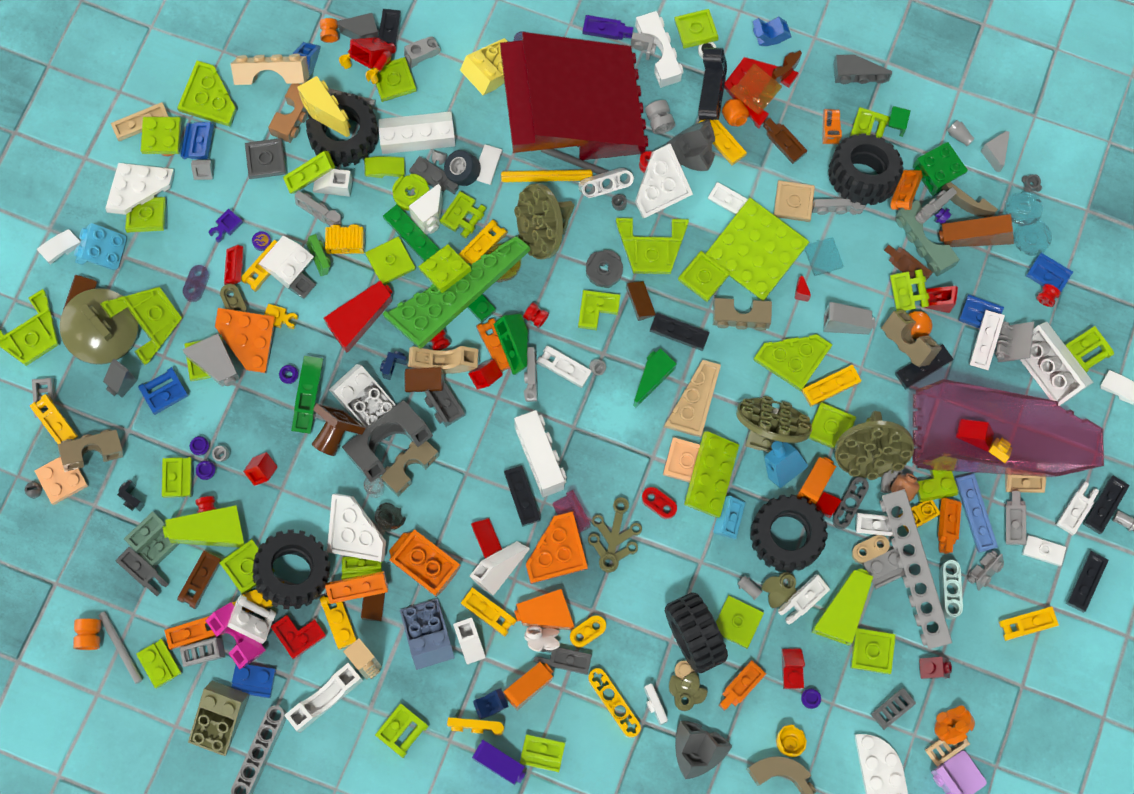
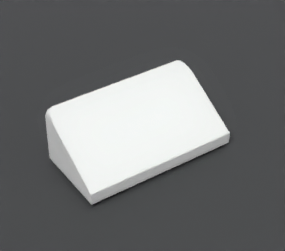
[856,513,897,536]

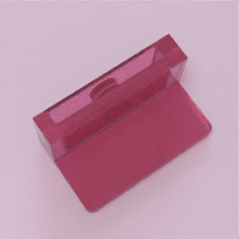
[553,490,591,533]

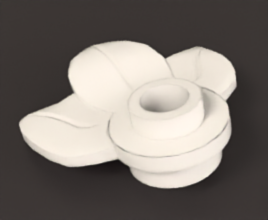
[524,626,560,652]

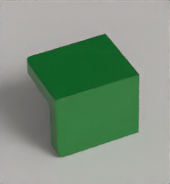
[888,106,911,137]

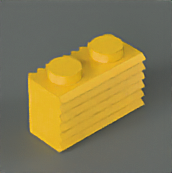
[325,224,365,254]

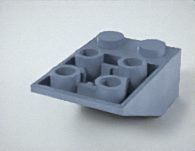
[400,598,455,670]

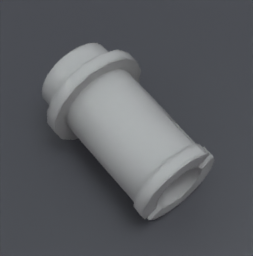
[1113,510,1134,532]
[737,576,763,600]

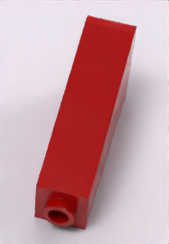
[323,281,393,353]

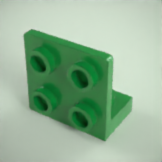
[913,142,968,196]

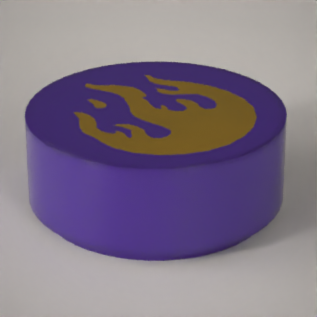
[252,231,271,251]

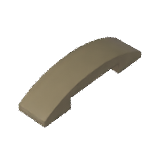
[941,182,998,218]

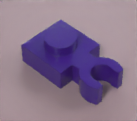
[208,208,243,243]

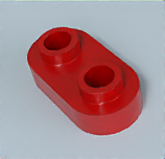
[642,487,677,519]

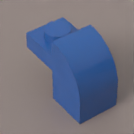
[753,17,792,46]

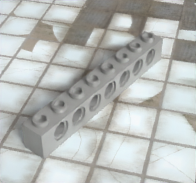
[880,489,952,649]

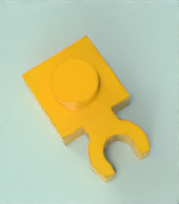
[264,304,298,329]

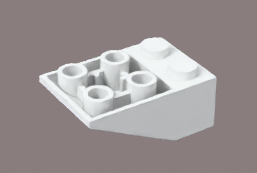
[329,364,396,428]

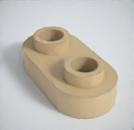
[851,535,890,564]

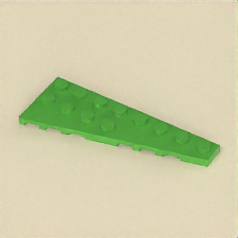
[383,236,530,349]

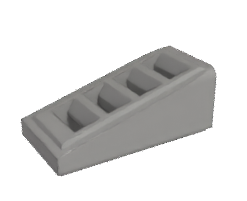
[32,378,55,418]
[180,638,226,667]

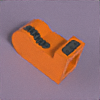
[822,109,842,144]

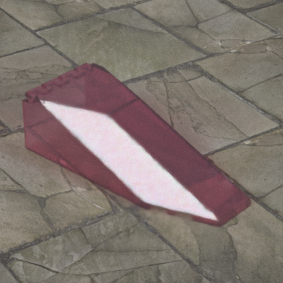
[912,379,1104,477]

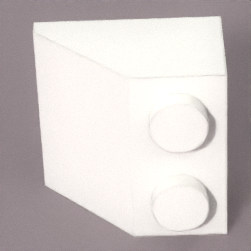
[409,184,443,235]
[259,236,314,288]

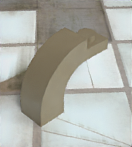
[746,757,816,794]

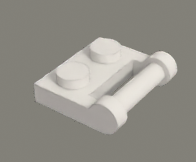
[227,595,276,644]

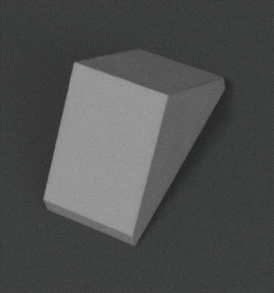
[981,131,1010,172]

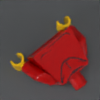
[339,37,396,84]

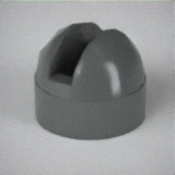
[611,194,627,211]
[25,482,42,498]

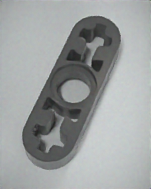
[832,477,869,529]

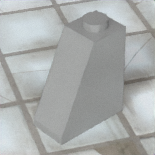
[823,302,875,335]
[182,334,240,387]

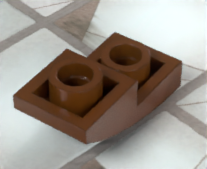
[771,50,802,86]

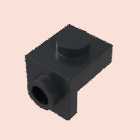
[117,480,145,512]

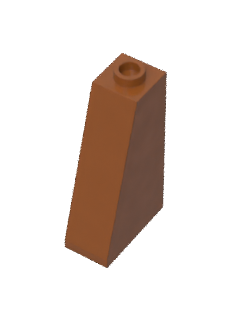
[939,214,1014,247]

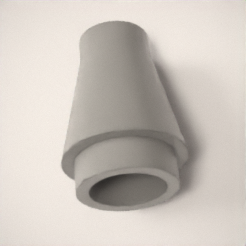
[947,120,975,146]

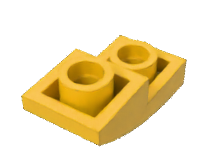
[898,500,940,533]

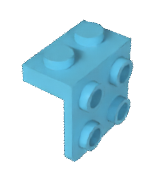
[74,223,126,270]

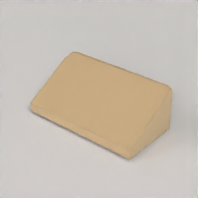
[1005,469,1047,493]

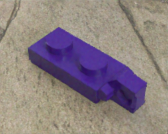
[582,15,634,40]

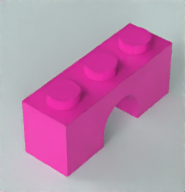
[206,602,266,669]

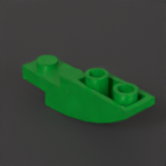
[291,356,323,434]

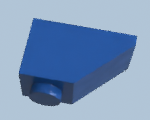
[293,42,321,76]

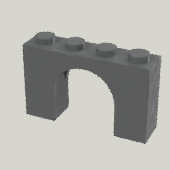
[342,400,433,483]

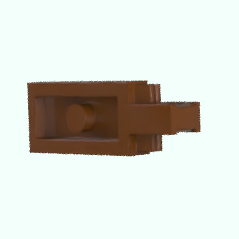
[763,118,807,164]
[884,245,933,281]

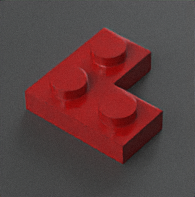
[271,615,327,660]

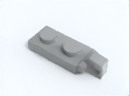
[524,347,538,402]
[1006,491,1026,545]

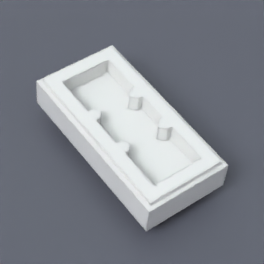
[1022,535,1066,566]
[644,684,668,725]

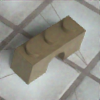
[713,298,772,331]
[881,310,942,367]
[57,429,123,472]
[380,441,439,497]

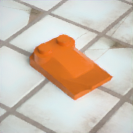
[389,529,461,597]

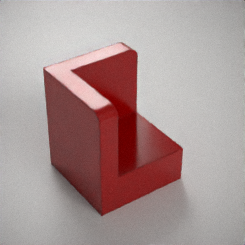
[468,359,503,390]
[243,452,277,486]

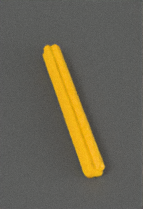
[501,169,593,182]

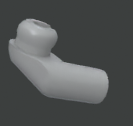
[880,469,903,493]

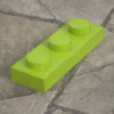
[283,151,335,194]

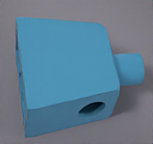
[764,441,808,488]

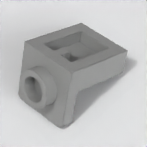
[631,32,656,60]

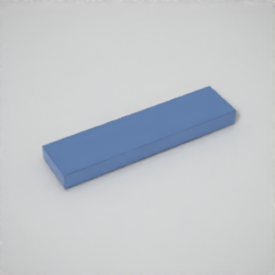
[955,474,998,553]

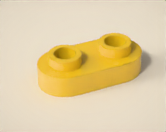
[570,616,606,648]

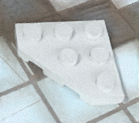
[635,144,693,218]
[105,163,174,215]
[327,493,386,562]

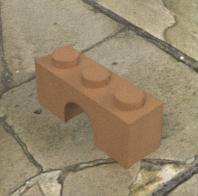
[268,83,308,143]

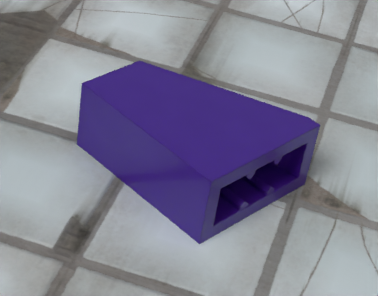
[472,740,526,786]

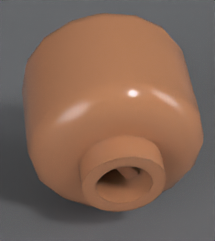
[891,473,920,502]

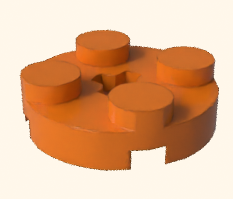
[935,706,975,745]

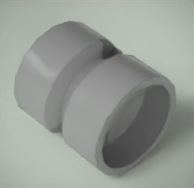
[645,100,676,134]

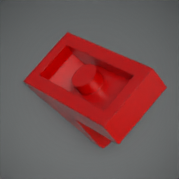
[781,649,805,689]

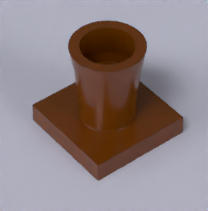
[311,403,366,456]

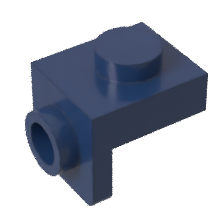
[380,351,408,380]
[473,688,509,719]

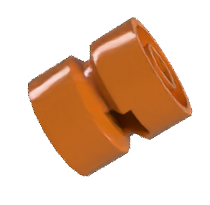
[73,619,101,650]

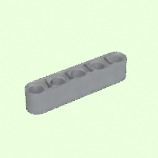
[231,706,287,794]

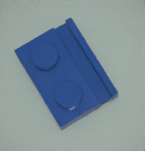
[181,122,214,159]
[1026,253,1073,292]
[959,294,1004,328]
[232,664,276,699]

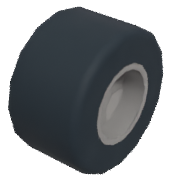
[444,150,481,186]

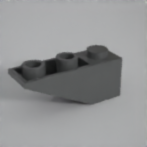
[833,55,892,84]

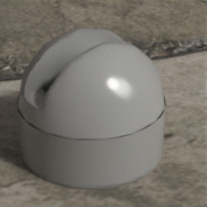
[431,150,447,165]
[589,359,606,375]
[212,446,230,462]

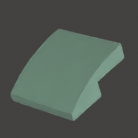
[124,512,179,568]

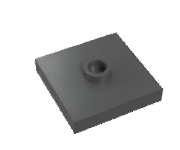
[245,138,286,179]

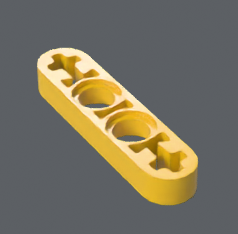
[588,668,641,738]

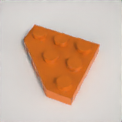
[215,308,276,373]
[526,511,588,584]

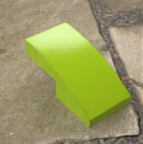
[364,157,405,178]

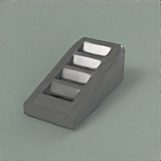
[871,688,916,730]

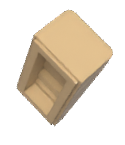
[925,738,970,767]

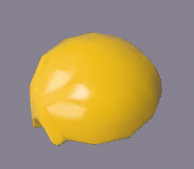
[776,724,807,758]

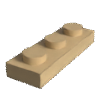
[111,102,169,141]

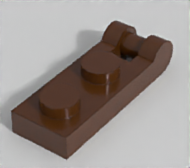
[177,550,222,609]

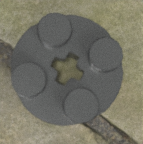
[586,250,623,288]

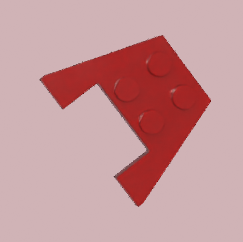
[724,57,799,129]

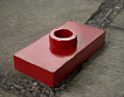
[224,245,243,285]

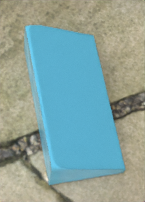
[713,496,746,539]

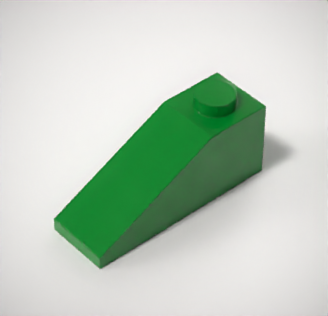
[493,314,528,375]
[633,348,677,408]

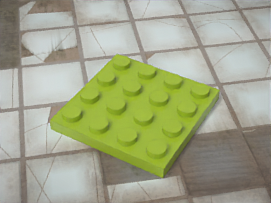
[706,198,810,301]

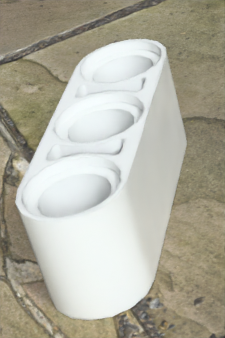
[579,168,634,198]

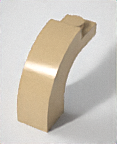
[408,346,478,374]

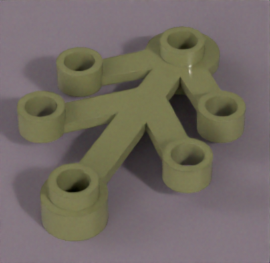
[588,497,642,573]

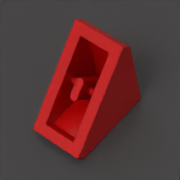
[924,286,958,313]
[956,419,994,452]

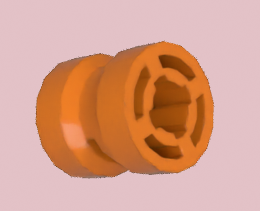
[320,18,339,43]

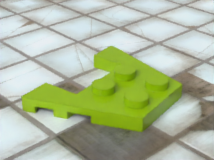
[616,218,689,274]
[100,287,182,366]
[0,289,59,366]

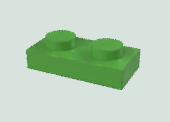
[306,234,331,276]

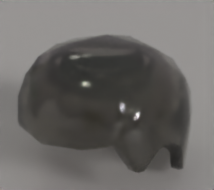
[375,502,406,532]

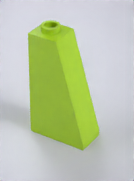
[163,505,244,548]
[811,569,873,646]

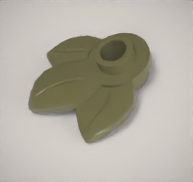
[761,572,797,608]
[669,672,708,711]

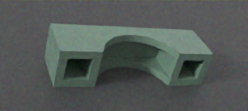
[895,200,960,277]

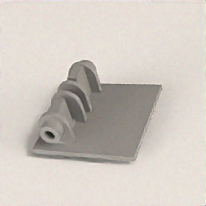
[995,322,1034,362]

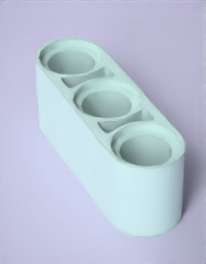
[939,560,963,620]

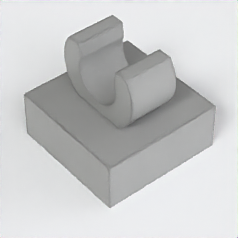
[191,159,213,180]

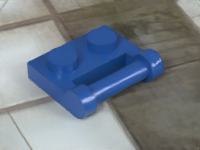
[138,367,188,415]

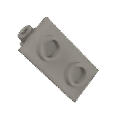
[967,551,1004,591]

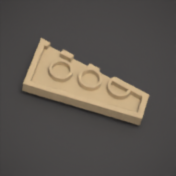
[664,360,721,438]

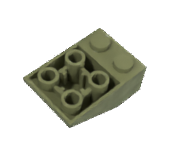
[188,680,249,756]

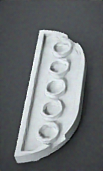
[854,734,908,794]

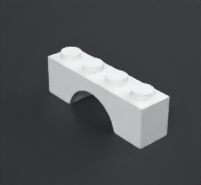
[635,11,683,88]
[284,663,363,733]

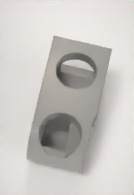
[404,36,441,68]

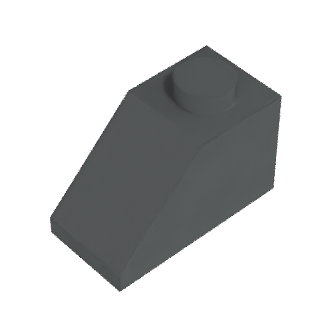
[337,13,378,39]
[103,359,137,398]

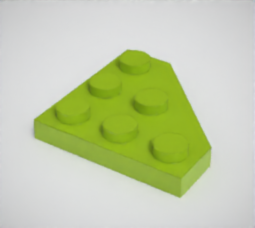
[177,60,236,127]
[753,334,832,391]

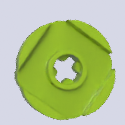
[392,174,429,211]

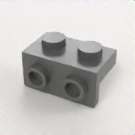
[424,382,465,427]

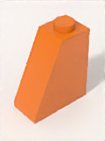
[797,457,837,504]
[514,589,574,630]
[503,662,553,711]

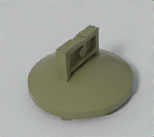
[514,183,575,260]
[60,289,139,365]
[736,396,812,453]
[835,411,914,480]

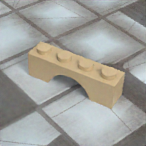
[231,54,309,85]
[343,638,382,680]

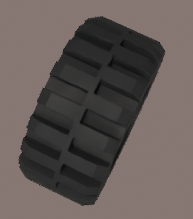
[306,92,379,167]
[828,133,904,205]
[750,494,828,572]
[252,529,330,610]
[664,592,728,673]

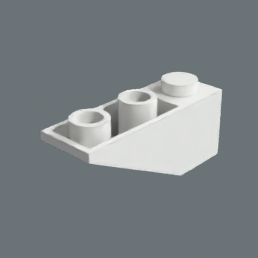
[469,541,530,596]

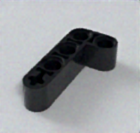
[698,48,727,120]

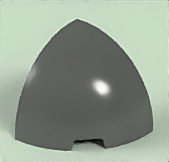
[664,120,715,171]
[675,721,732,779]

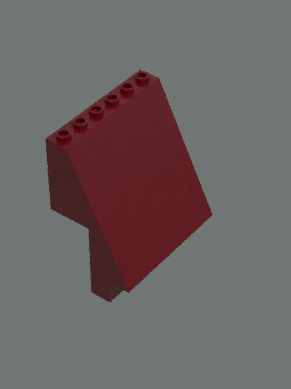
[500,32,648,160]

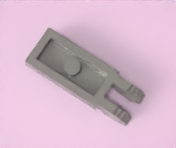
[915,187,957,224]
[295,190,341,226]
[812,199,866,215]

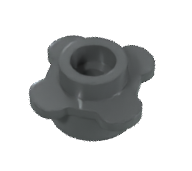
[1022,174,1042,193]

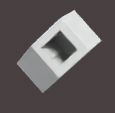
[313,169,353,197]
[453,618,486,665]

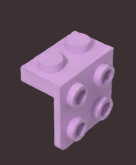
[931,751,987,794]

